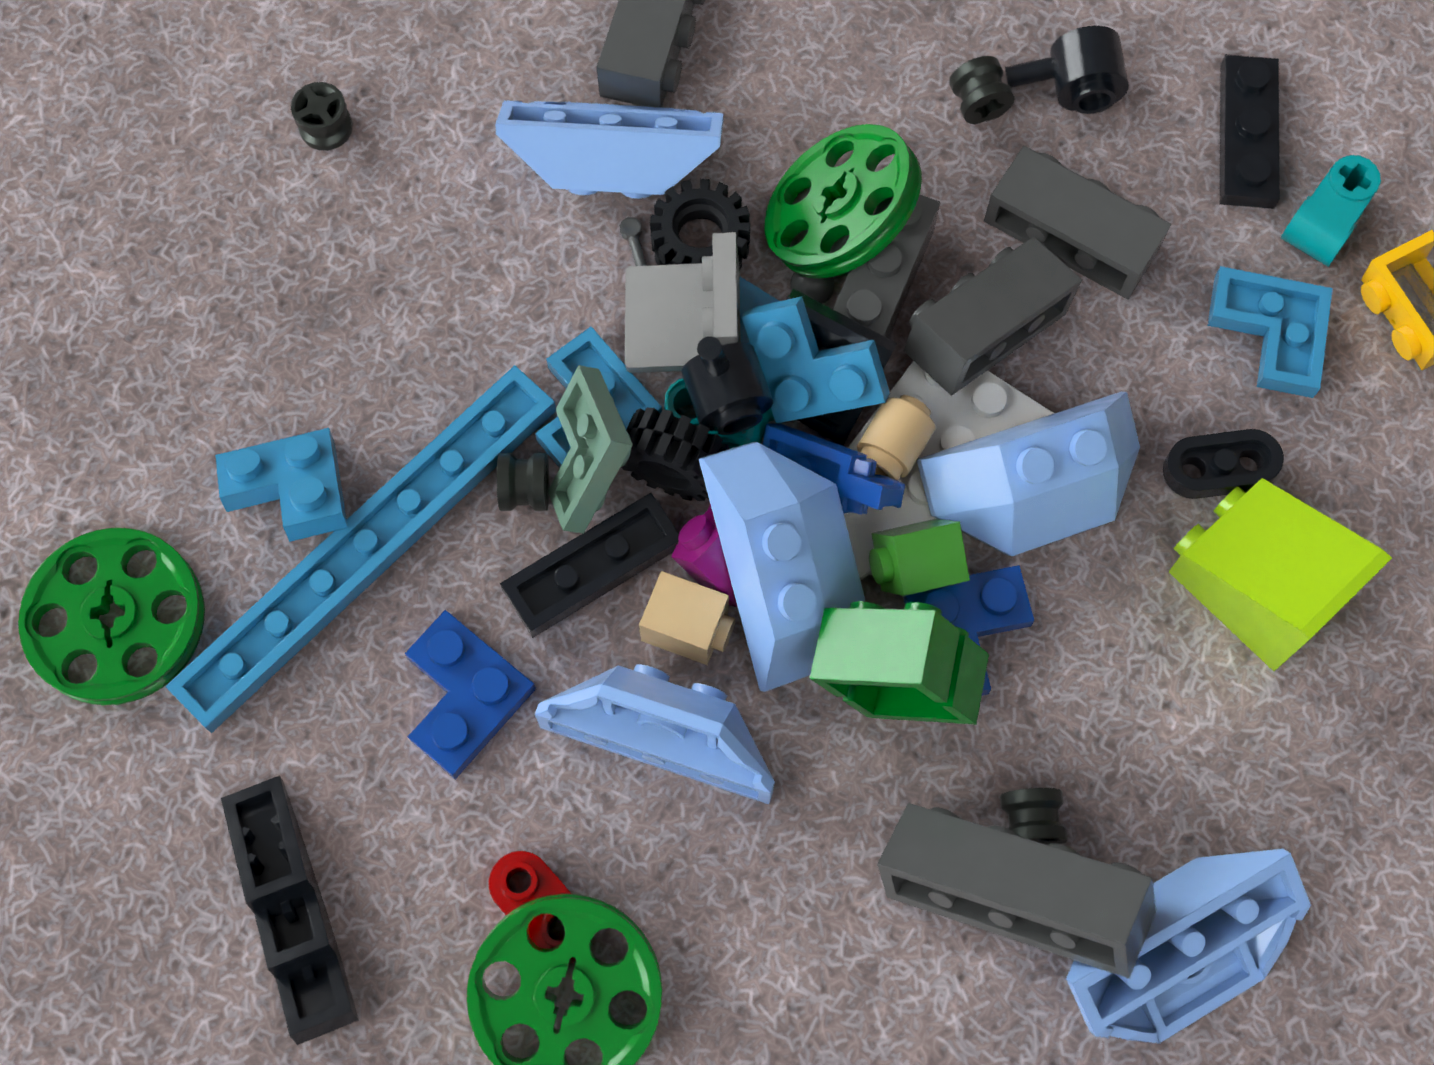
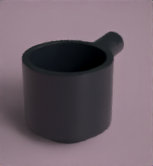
[1005,26,1129,114]
[681,336,773,435]

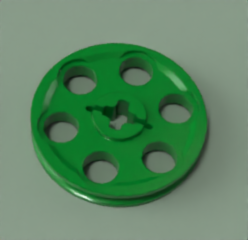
[764,124,922,278]
[18,528,205,705]
[467,894,662,1065]

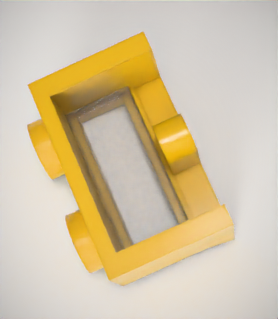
[1361,230,1434,370]

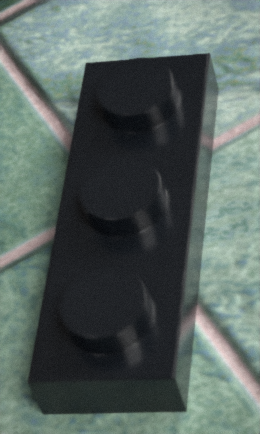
[1220,54,1280,209]
[500,493,679,638]

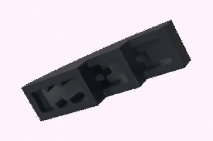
[221,775,359,1045]

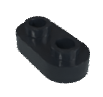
[1163,429,1284,499]

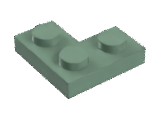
[548,365,633,534]

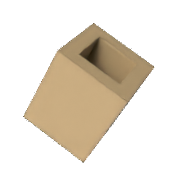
[639,571,736,665]

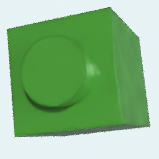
[869,519,970,596]

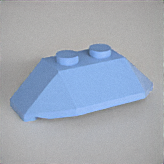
[495,101,723,199]
[917,391,1140,556]
[699,442,865,692]
[535,664,775,804]
[1066,849,1311,1043]

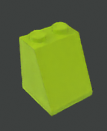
[1169,478,1392,671]

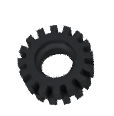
[650,179,751,270]
[621,407,730,501]

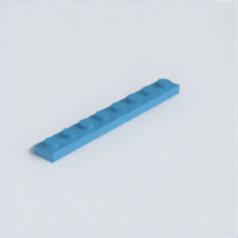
[165,365,556,733]

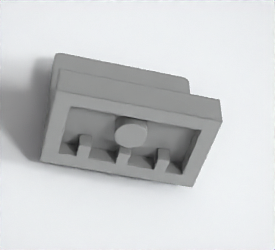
[625,232,741,373]

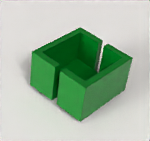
[809,601,989,725]

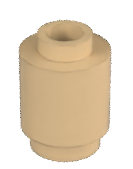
[857,395,936,481]

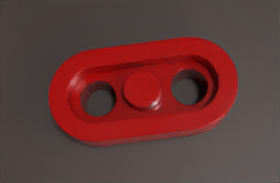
[488,851,593,963]

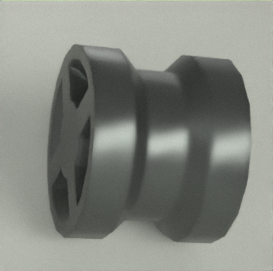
[949,56,1015,124]
[291,82,353,150]
[497,453,549,511]
[1000,788,1068,845]

